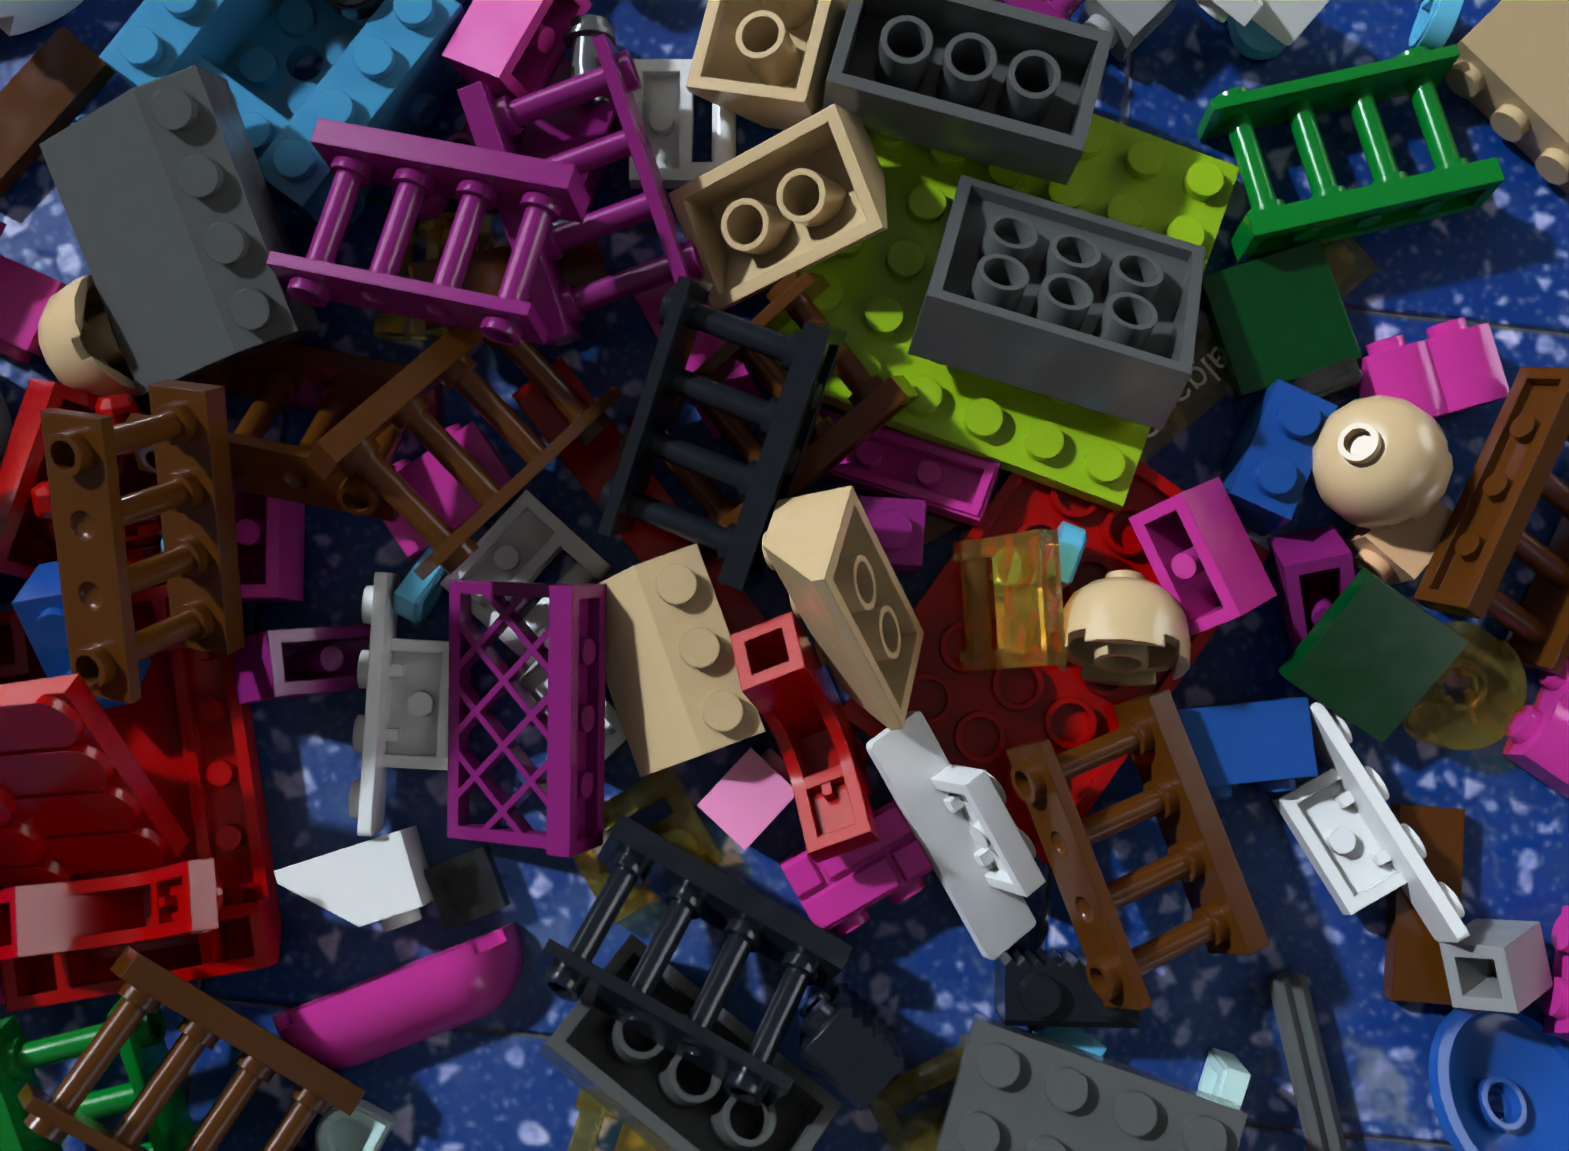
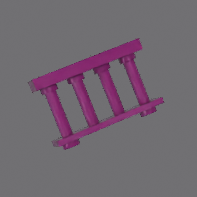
[457,33,705,347]
[266,118,590,346]

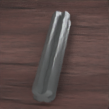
[1268,971,1348,1151]

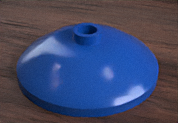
[1428,1005,1569,1151]

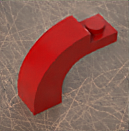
[730,612,879,863]
[0,858,223,962]

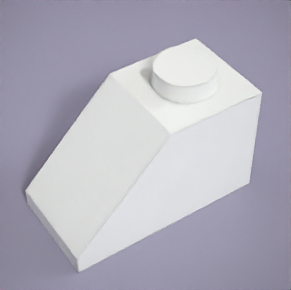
[274,825,438,932]

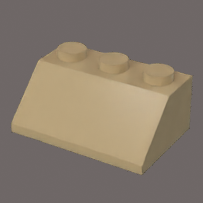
[686,0,849,130]
[1445,0,1569,194]
[668,103,888,311]
[762,485,924,730]
[598,543,766,777]

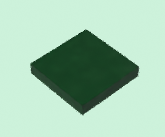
[1200,239,1362,400]
[1278,567,1470,743]

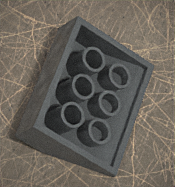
[39,65,323,395]
[908,174,1206,430]

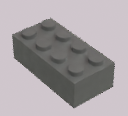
[822,0,1114,185]
[538,934,842,1151]
[935,1013,1248,1151]

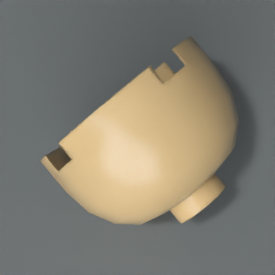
[38,275,142,398]
[1310,395,1453,531]
[1053,570,1191,686]

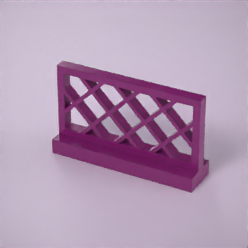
[447,580,607,858]

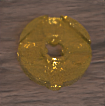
[1401,621,1527,751]

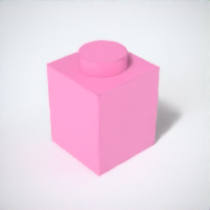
[697,746,795,851]

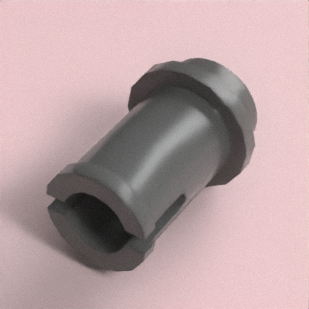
[564,14,616,105]

